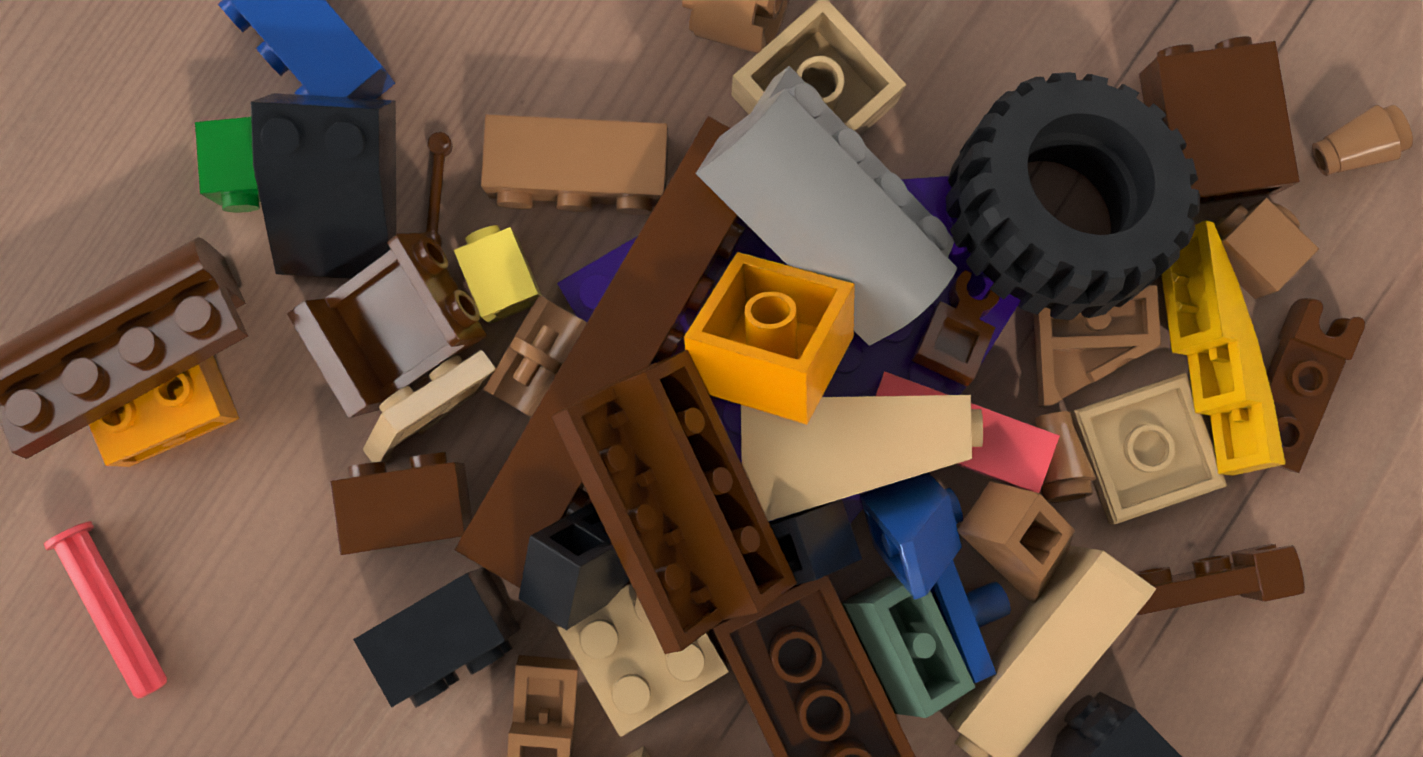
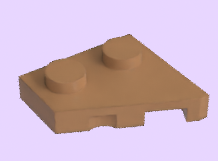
[1033,285,1161,407]

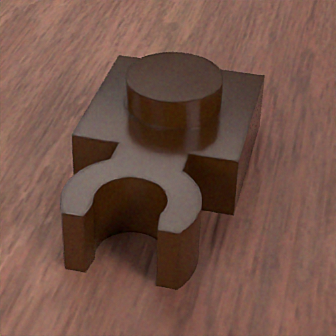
[912,270,1000,387]

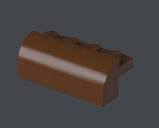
[0,237,248,459]
[551,350,797,654]

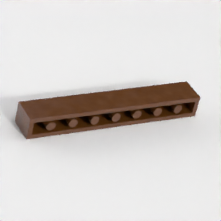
[454,116,746,588]

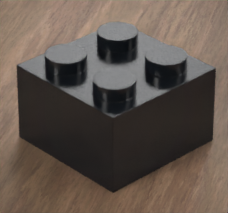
[353,567,521,708]

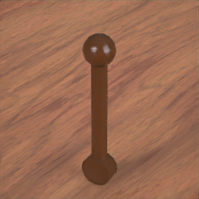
[424,132,453,247]

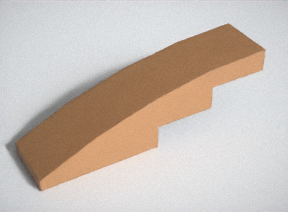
[507,655,579,757]

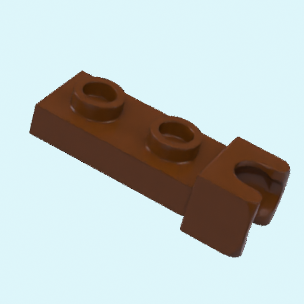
[1267,298,1365,473]
[1135,544,1305,615]

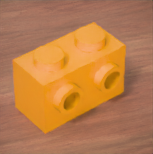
[89,356,240,467]

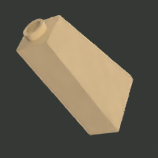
[741,395,983,521]
[947,546,1156,757]

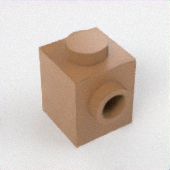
[1215,198,1319,299]

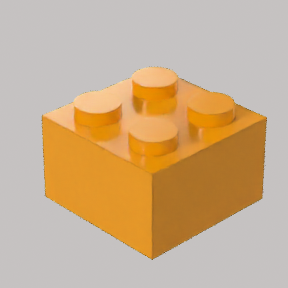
[684,252,855,425]

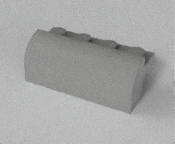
[695,66,957,346]

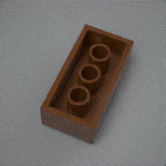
[713,575,916,757]

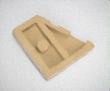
[362,350,496,463]

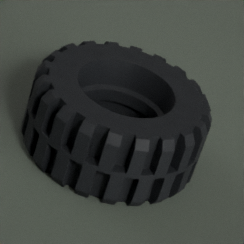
[946,72,1200,320]

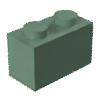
[841,576,976,718]

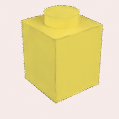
[454,225,542,324]

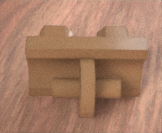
[483,295,587,417]

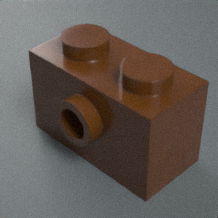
[330,452,472,555]

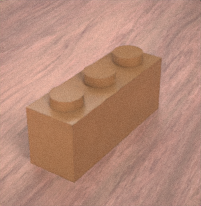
[481,114,669,215]

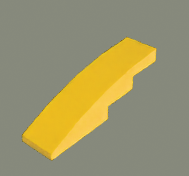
[1161,221,1285,476]

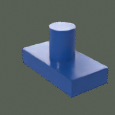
[930,560,1011,683]

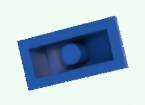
[860,473,963,600]

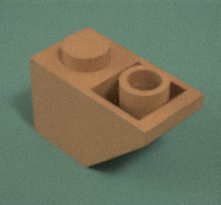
[957,481,1075,603]

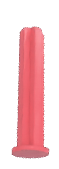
[44,521,167,698]

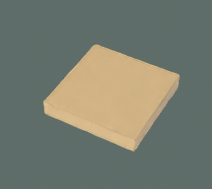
[1070,373,1227,525]

